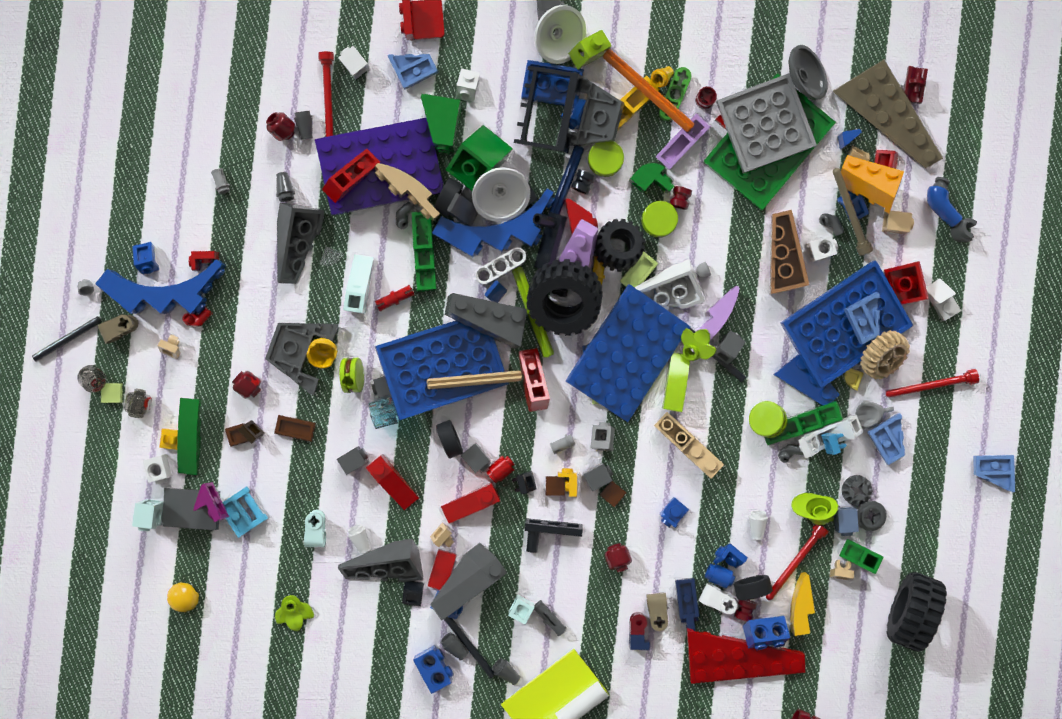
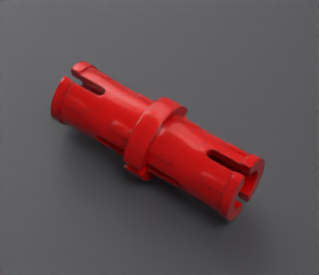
[375,284,415,312]

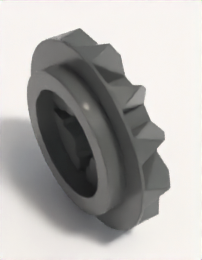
[842,475,873,506]
[857,501,887,531]

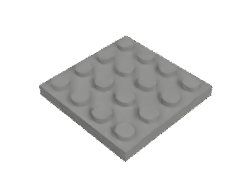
[716,73,817,174]

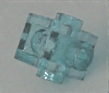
[369,397,398,429]

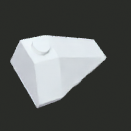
[619,260,705,310]

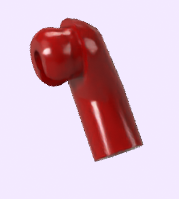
[182,308,212,327]

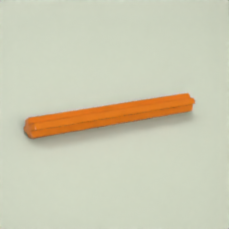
[603,49,695,132]

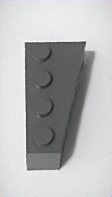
[444,293,527,349]

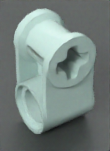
[304,510,326,547]

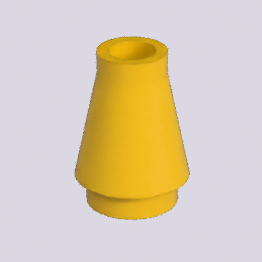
[651,66,674,88]

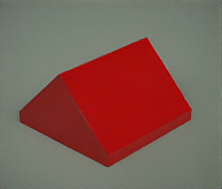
[884,261,929,305]

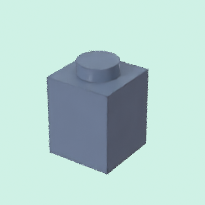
[834,507,859,536]

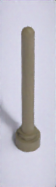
[833,168,873,256]

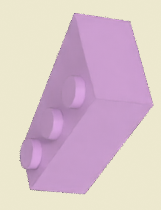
[559,219,598,268]

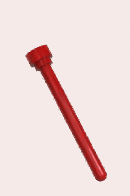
[318,51,334,137]
[886,369,979,398]
[766,524,829,600]

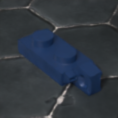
[675,577,699,631]

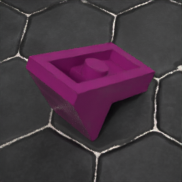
[193,482,229,522]

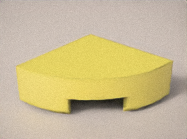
[843,368,864,391]

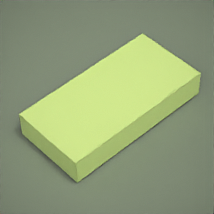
[620,252,658,287]

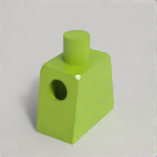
[568,30,612,70]

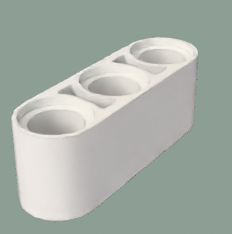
[475,248,526,285]

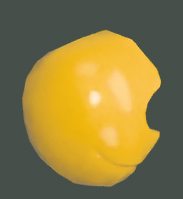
[307,338,338,369]
[167,582,199,612]

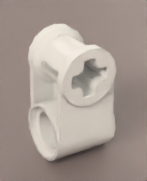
[699,583,737,614]

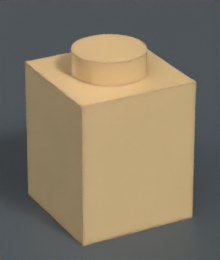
[882,211,914,234]

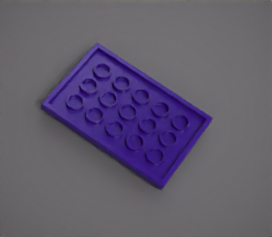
[315,118,444,216]

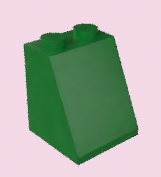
[421,93,462,155]
[446,125,513,191]

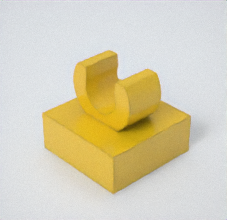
[159,428,178,450]

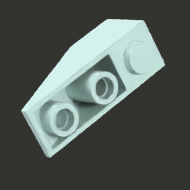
[343,254,374,314]

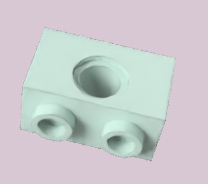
[132,499,164,531]

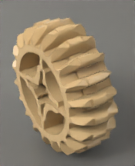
[860,330,910,380]

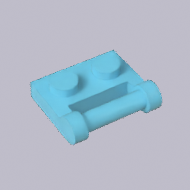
[222,486,268,538]

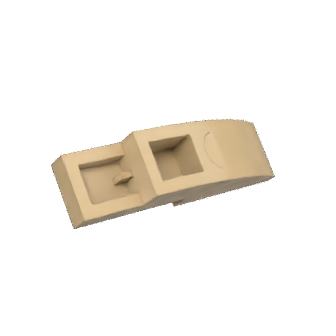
[375,163,440,221]
[654,412,724,479]

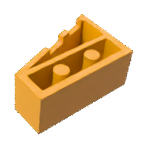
[841,155,904,214]

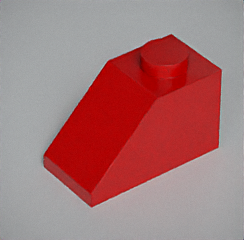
[565,199,598,234]

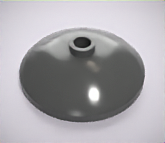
[788,45,828,100]

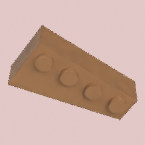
[770,210,809,294]

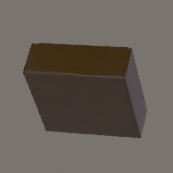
[238,420,265,444]

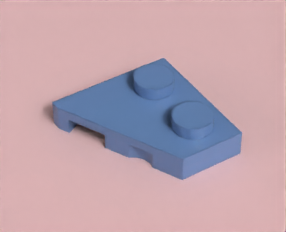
[387,54,439,90]
[844,292,880,344]
[867,413,905,465]
[973,455,1015,492]

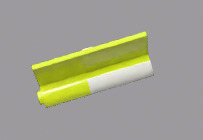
[501,649,609,719]

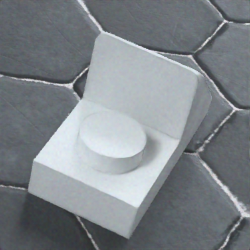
[926,279,961,321]

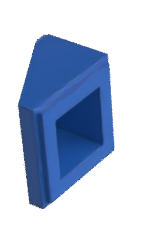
[838,129,862,149]
[485,281,507,303]

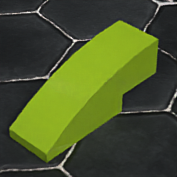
[662,352,690,412]

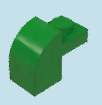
[629,163,674,194]
[839,539,884,574]

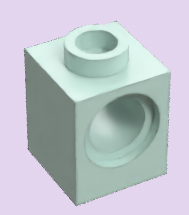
[508,594,534,625]

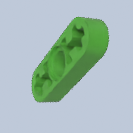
[659,67,692,121]

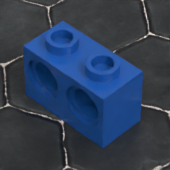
[743,616,790,650]
[413,645,454,694]

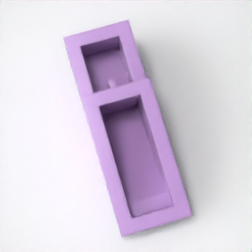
[656,113,711,170]
[697,286,740,340]

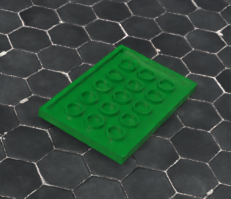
[703,73,836,211]

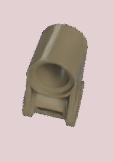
[97,315,139,344]
[646,592,668,631]

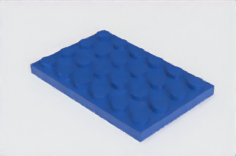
[780,261,913,388]
[565,284,691,422]
[375,321,509,420]

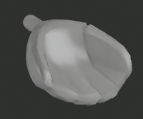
[855,401,894,429]

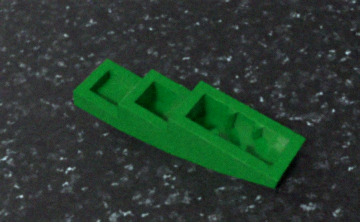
[411,212,437,292]
[177,398,201,475]
[764,401,844,446]

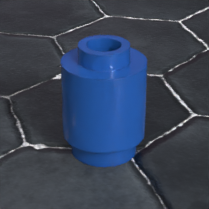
[705,564,735,589]

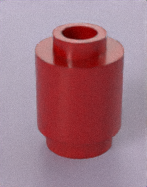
[486,456,515,483]

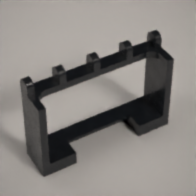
[513,66,583,153]

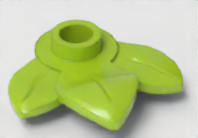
[681,328,716,361]
[275,595,314,631]

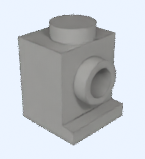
[590,422,615,452]

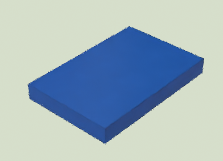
[521,60,584,108]

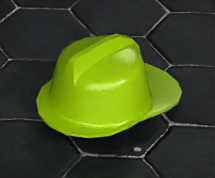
[791,493,838,525]

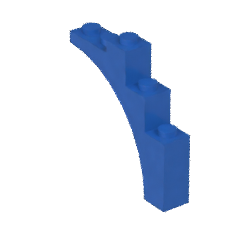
[432,189,555,258]
[95,259,226,314]

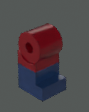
[629,612,650,650]

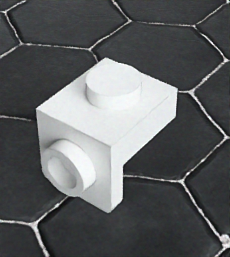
[456,69,480,102]

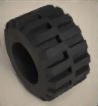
[594,219,646,272]

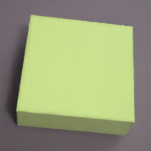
[101,383,123,403]

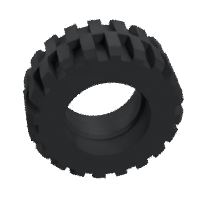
[527,259,603,336]
[886,572,947,652]

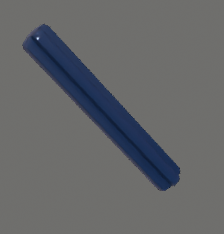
[549,145,584,214]

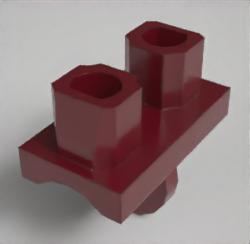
[904,66,928,104]

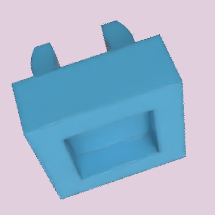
[821,433,847,455]

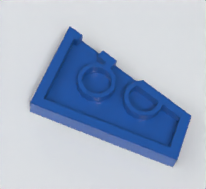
[773,354,840,406]

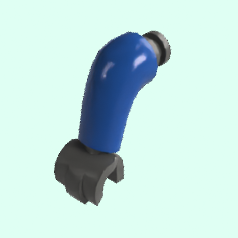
[927,177,977,243]

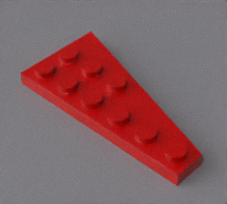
[686,628,806,684]

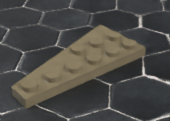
[833,59,943,168]

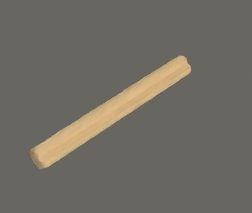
[427,371,522,389]

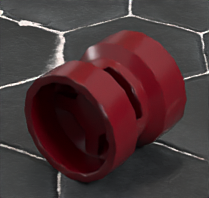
[695,86,717,109]
[670,186,692,210]
[734,600,758,621]

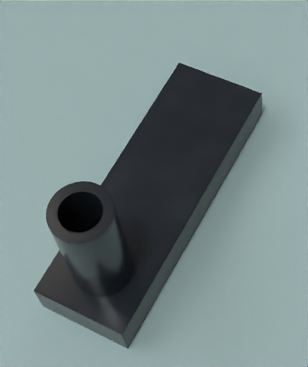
[533,212,567,269]
[524,518,583,553]

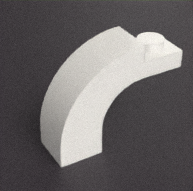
[798,415,863,458]

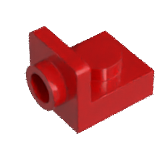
[188,251,219,271]

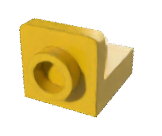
[558,468,577,497]

